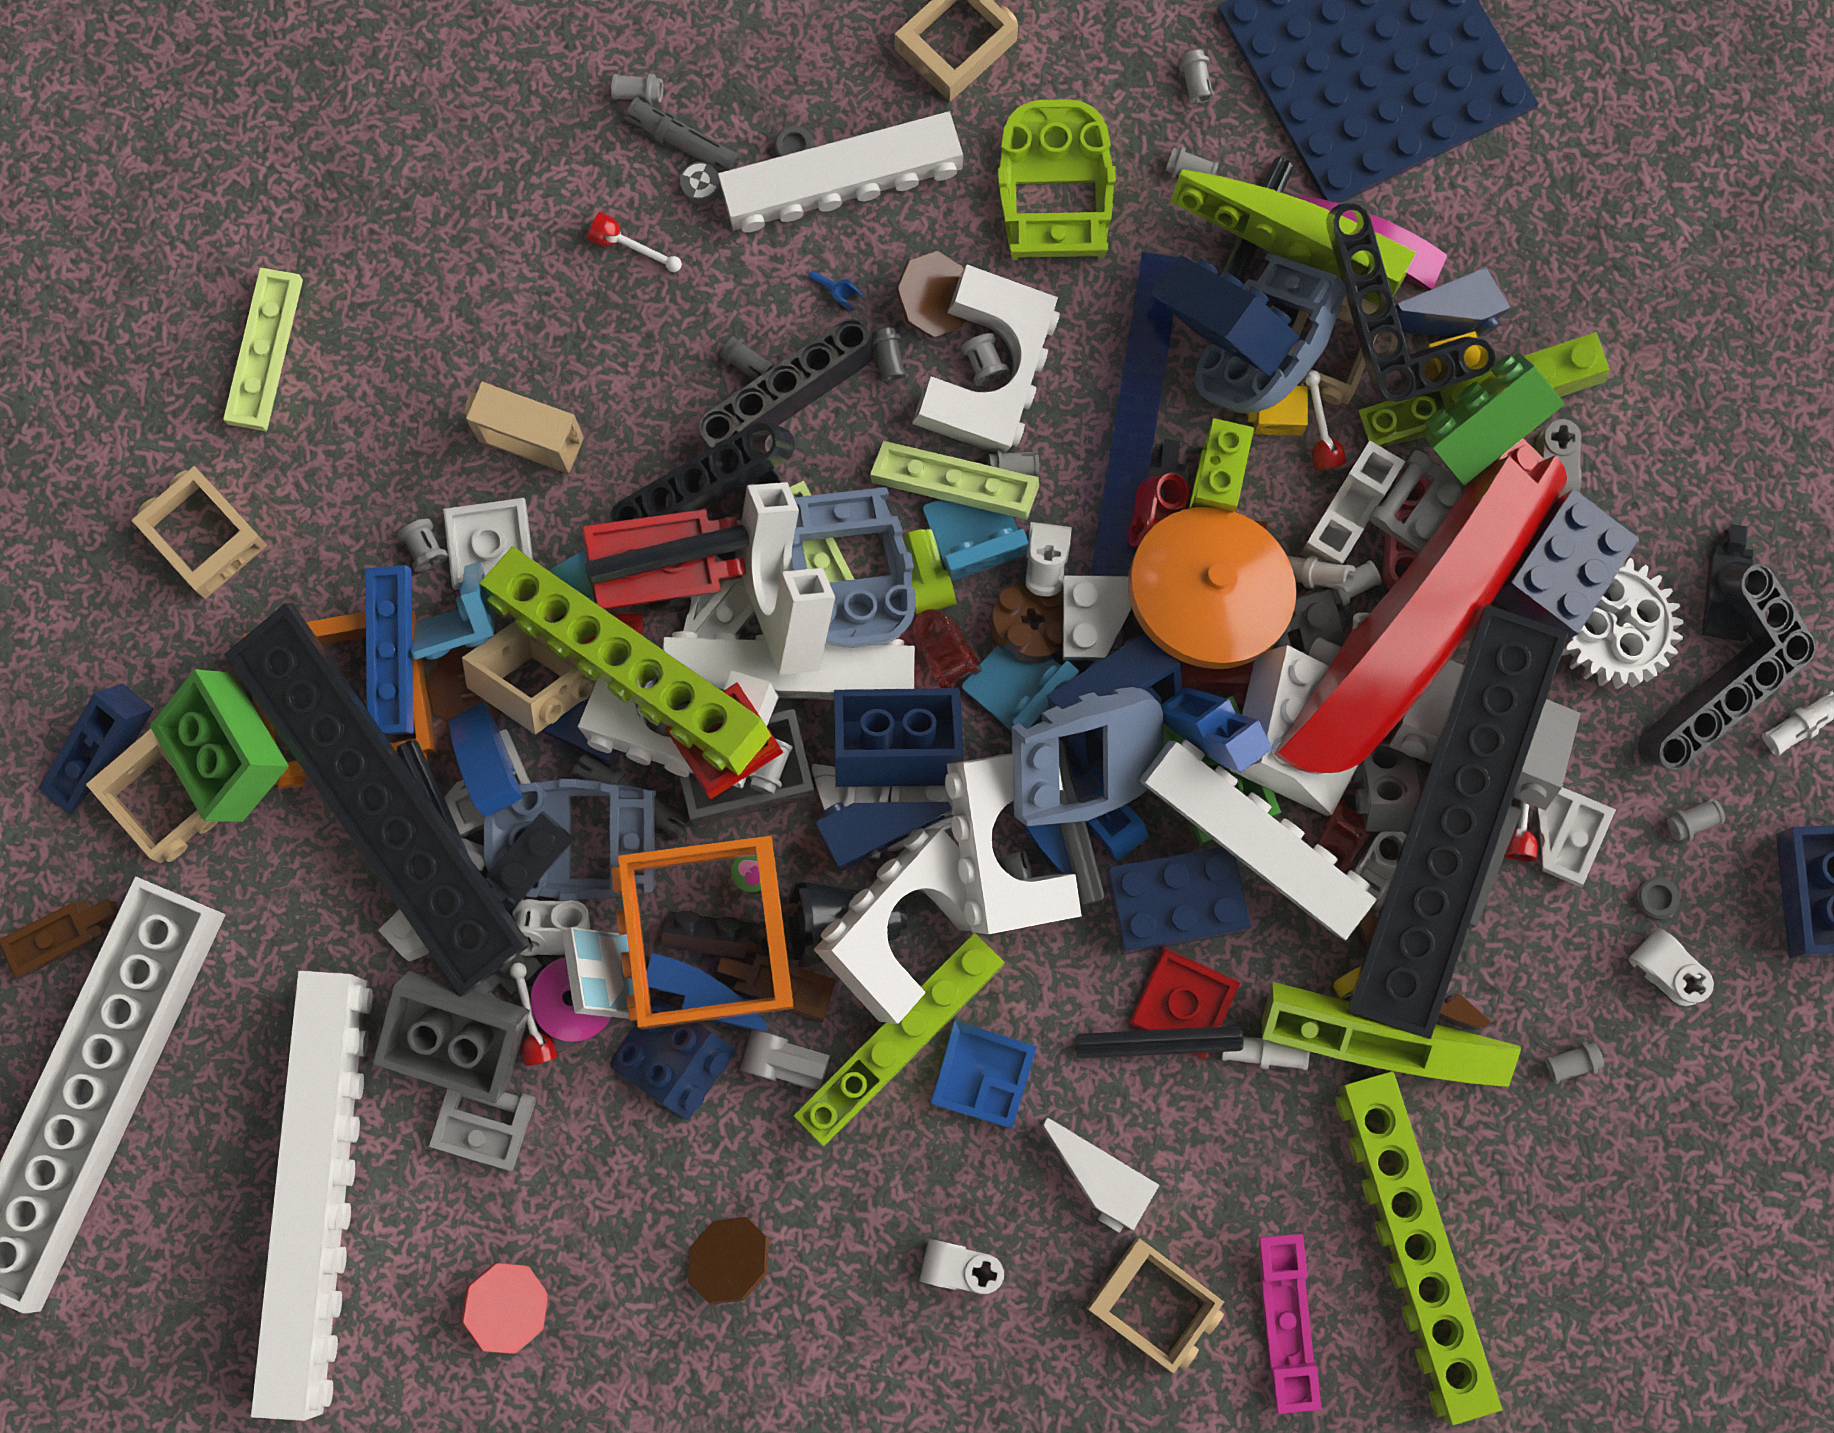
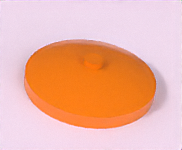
[1128,507,1296,669]

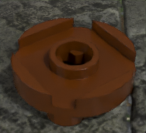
[989,582,1063,663]

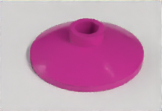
[531,957,612,1042]

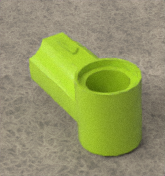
[902,529,956,616]

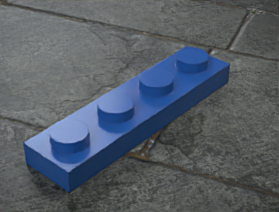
[365,565,413,735]

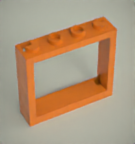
[243,609,438,789]
[612,836,794,1029]

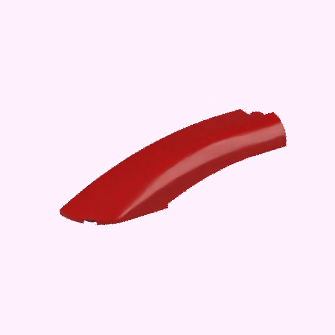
[1274,438,1567,775]

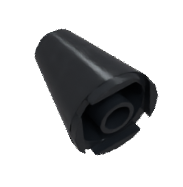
[789,882,907,967]

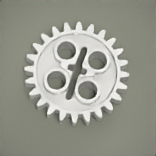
[1561,558,1683,689]

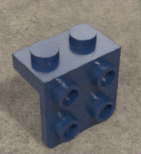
[610,998,736,1121]

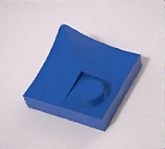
[930,1020,1037,1129]

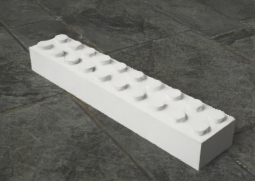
[0,876,226,1313]
[251,971,373,1421]

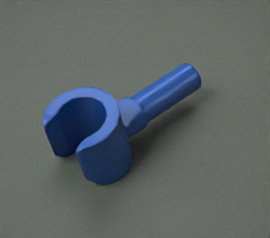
[808,270,863,311]

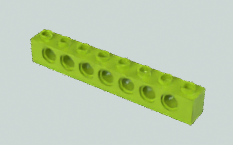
[480,546,771,776]
[1335,1071,1503,1425]

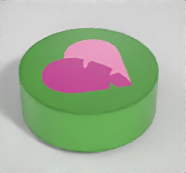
[731,855,761,894]

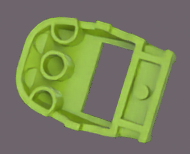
[998,99,1116,260]

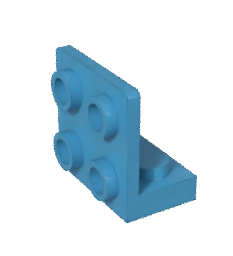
[923,500,1029,582]
[411,561,496,659]
[962,645,1079,732]

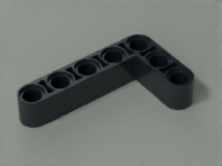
[1326,203,1495,402]
[699,318,873,500]
[609,422,795,612]
[1638,561,1816,770]

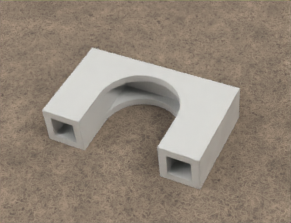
[912,265,1060,453]
[735,482,835,675]
[578,657,778,788]
[945,753,1081,934]
[814,828,972,1024]

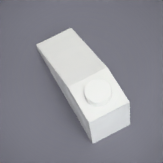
[1042,1118,1159,1233]

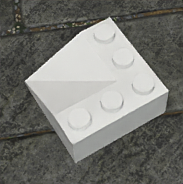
[1230,645,1358,816]

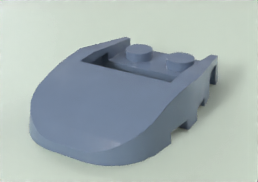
[1195,253,1346,413]
[792,487,915,648]
[1012,687,1164,826]
[484,779,656,901]

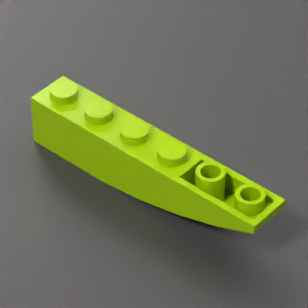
[1170,169,1416,306]
[1359,332,1610,447]
[794,933,1005,1147]
[1261,982,1521,1087]

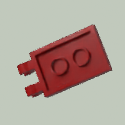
[581,509,747,610]

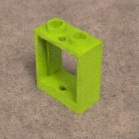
[1189,418,1254,512]

